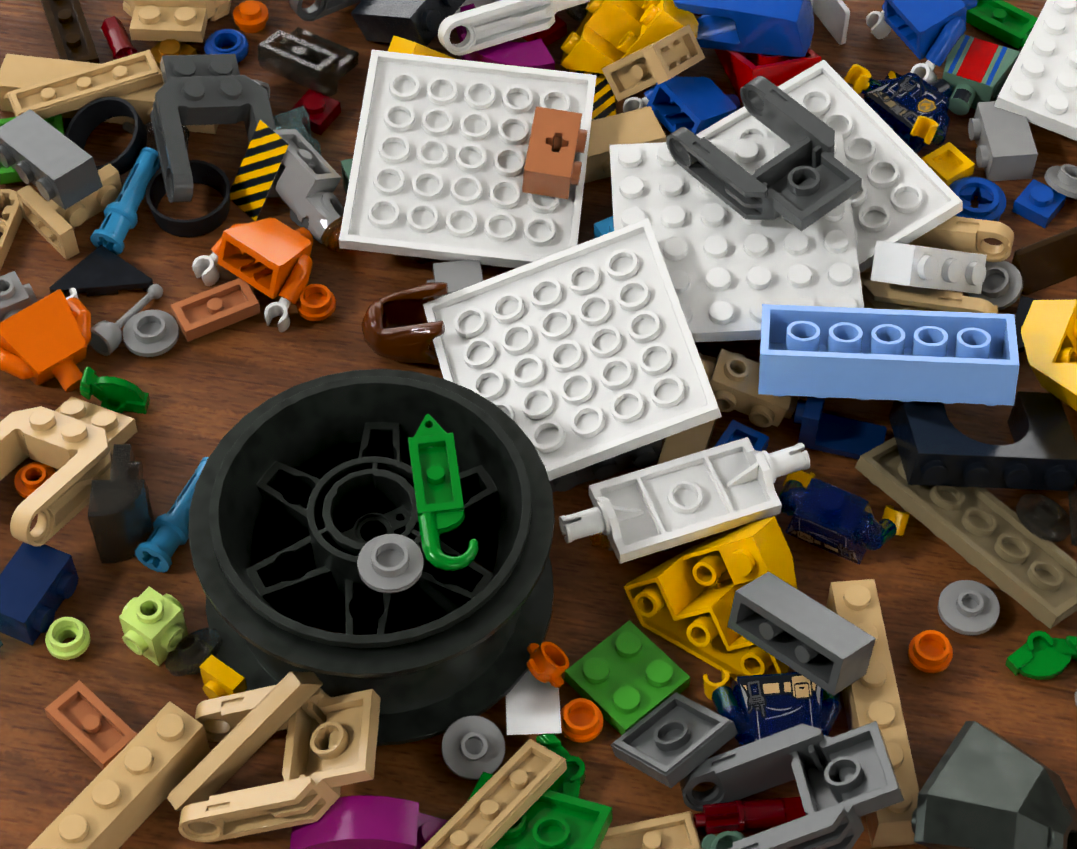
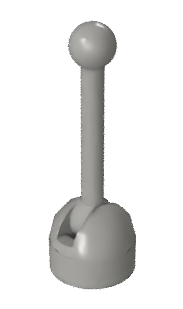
[89,284,163,356]

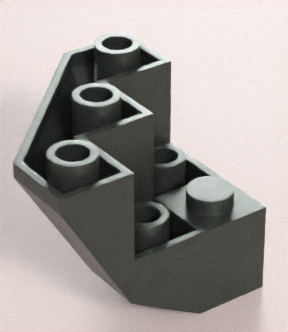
[911,721,1077,849]

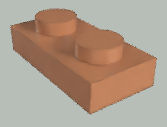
[170,278,261,342]
[45,680,137,770]

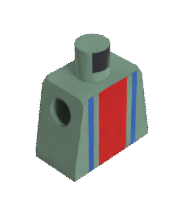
[939,34,1020,115]

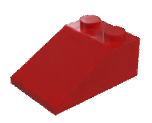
[714,48,821,103]

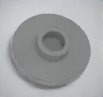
[1044,164,1077,199]
[968,261,1023,310]
[122,310,179,357]
[357,534,424,593]
[938,580,1000,635]
[441,716,505,780]

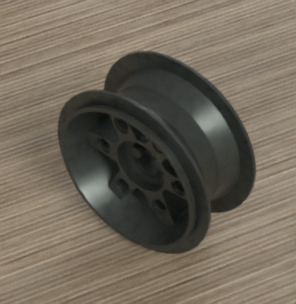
[188,369,555,746]

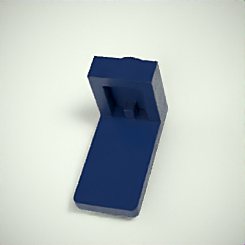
[794,397,887,460]

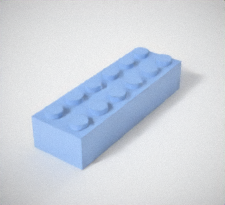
[758,304,1020,406]

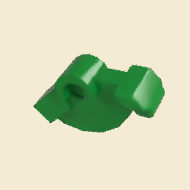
[80,367,150,414]
[1005,631,1077,680]
[536,734,586,798]

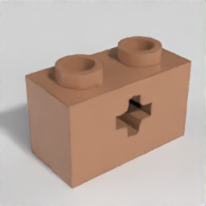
[522,106,588,199]

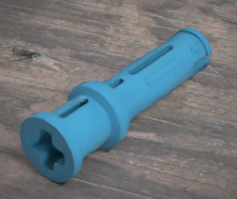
[90,147,160,255]
[135,457,209,573]

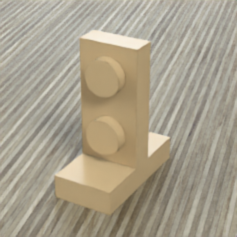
[602,25,705,102]
[16,163,122,260]

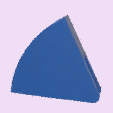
[673,0,814,57]

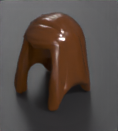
[362,282,448,365]

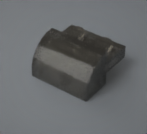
[258,27,359,96]
[88,444,155,563]

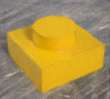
[921,142,975,187]
[199,654,247,699]

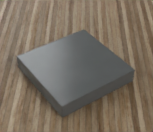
[611,692,738,788]

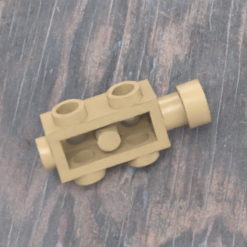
[698,349,799,427]

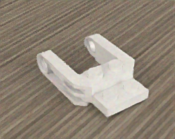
[438,0,590,56]

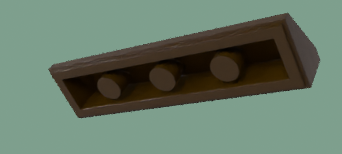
[1012,227,1077,295]

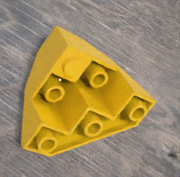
[560,0,699,74]
[1021,299,1077,411]
[624,516,797,681]

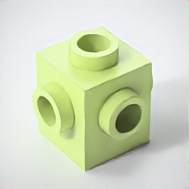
[119,586,189,666]

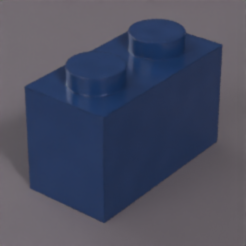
[0,542,79,646]

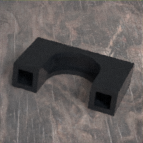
[351,0,465,46]
[889,391,1077,491]

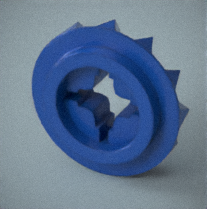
[949,177,1006,222]

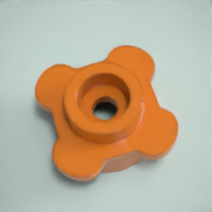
[526,641,569,688]

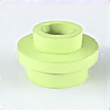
[45,617,90,660]

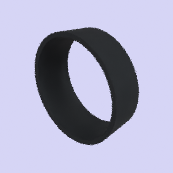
[65,97,147,175]
[146,160,230,238]

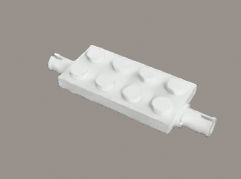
[559,437,810,564]

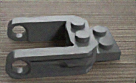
[150,54,285,203]
[666,76,862,231]
[680,721,904,849]

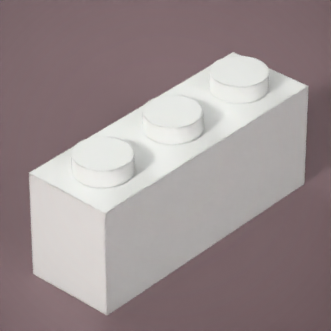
[871,240,987,294]

